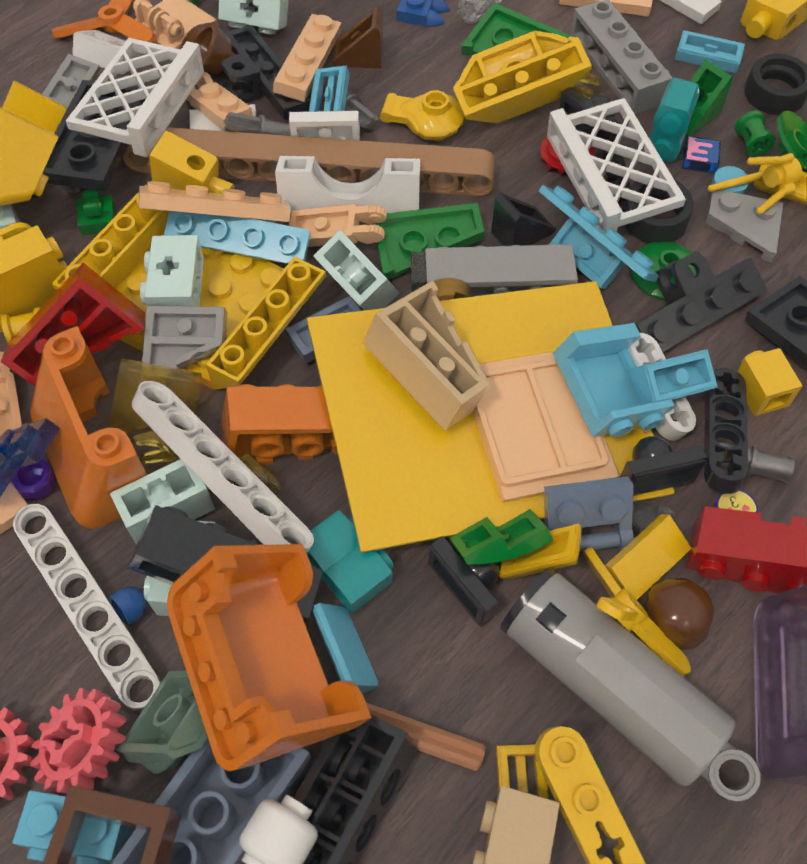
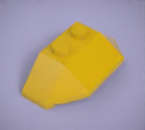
[453,31,592,124]

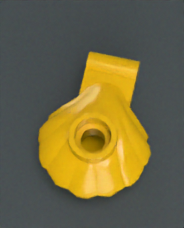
[380,90,465,141]

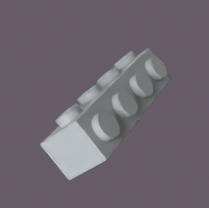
[570,0,673,114]

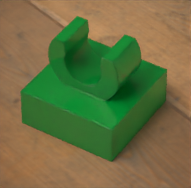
[77,190,116,236]

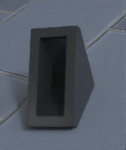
[491,192,556,246]

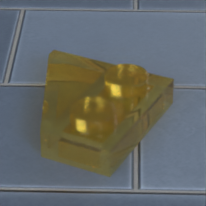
[108,358,202,433]

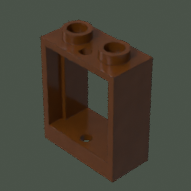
[43,785,181,864]

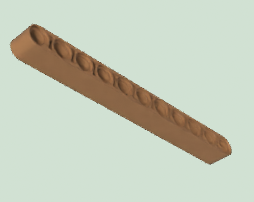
[123,127,495,196]

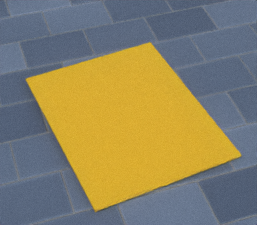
[307,281,675,553]

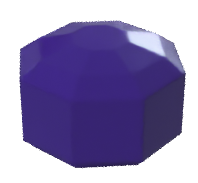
[10,457,56,500]

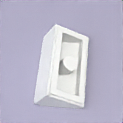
[73,29,144,75]

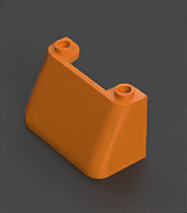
[30,326,147,529]
[167,544,372,771]

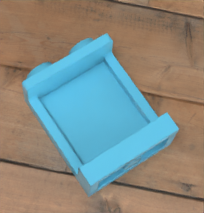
[553,323,675,438]

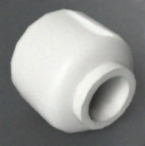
[239,795,318,864]

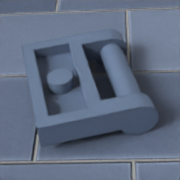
[544,476,634,552]

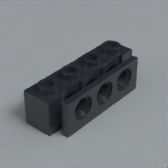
[294,714,418,864]

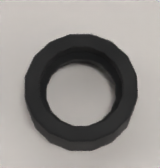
[745,53,807,115]
[622,177,694,243]

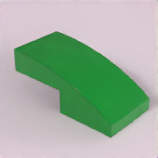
[450,509,553,565]

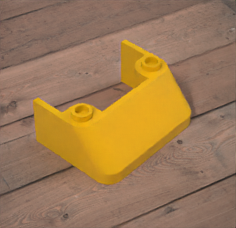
[0,80,67,206]

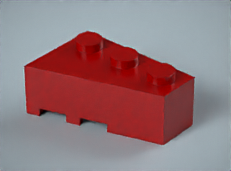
[1,262,145,386]
[686,506,807,604]

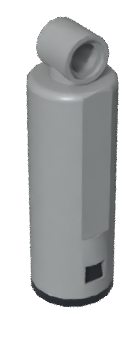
[500,567,761,801]

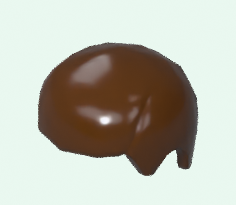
[645,578,714,650]

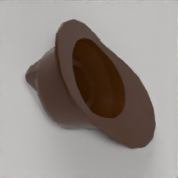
[179,21,235,76]

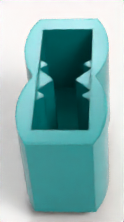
[649,77,699,163]
[307,510,394,614]

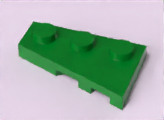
[461,3,572,56]
[373,203,484,280]

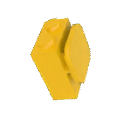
[0,222,67,333]

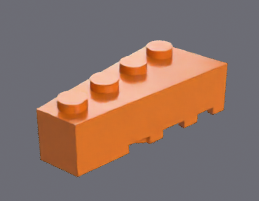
[220,384,338,466]

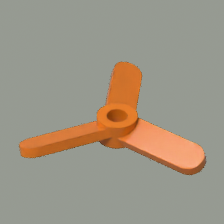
[51,0,156,43]

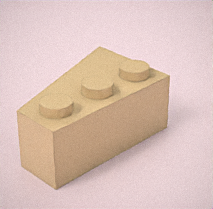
[363,280,490,431]

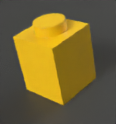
[737,348,803,416]

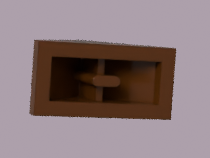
[332,6,383,68]

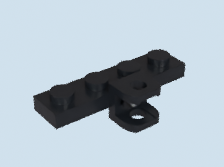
[221,25,311,120]
[635,252,767,352]

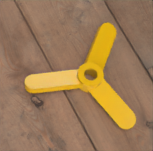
[583,547,691,676]

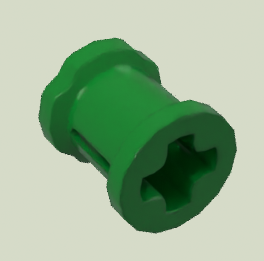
[734,111,776,157]

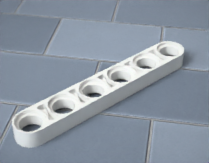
[132,381,314,553]
[13,504,162,714]

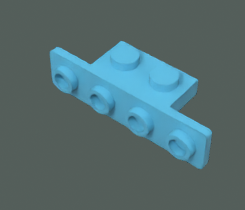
[539,185,659,289]
[164,211,311,264]

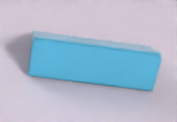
[628,349,718,403]
[312,603,379,694]

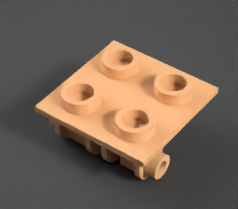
[133,0,217,49]

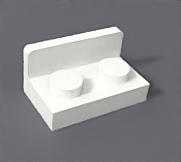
[289,111,360,141]

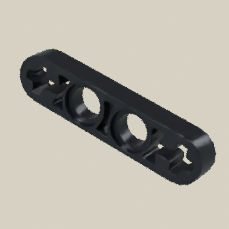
[704,368,748,494]

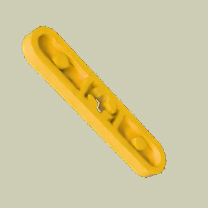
[535,726,646,864]

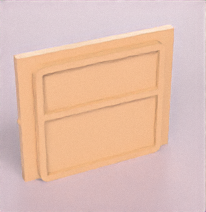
[473,352,619,503]

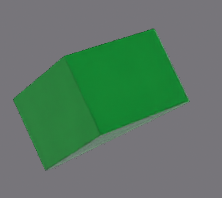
[686,59,733,136]

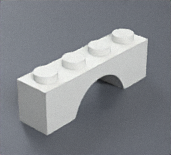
[275,156,420,213]

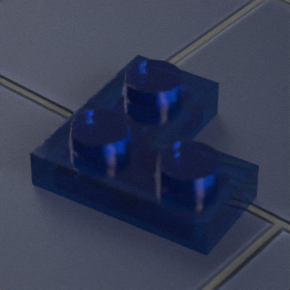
[0,418,60,497]

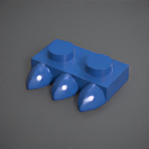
[397,0,450,27]

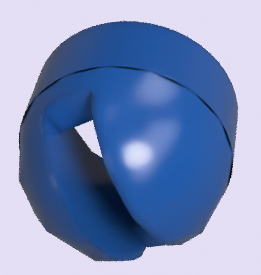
[109,586,148,626]

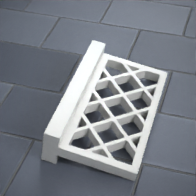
[66,38,204,157]
[547,98,686,232]

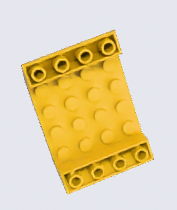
[52,185,326,390]

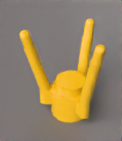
[707,153,802,214]

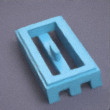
[675,30,745,74]
[309,66,350,112]

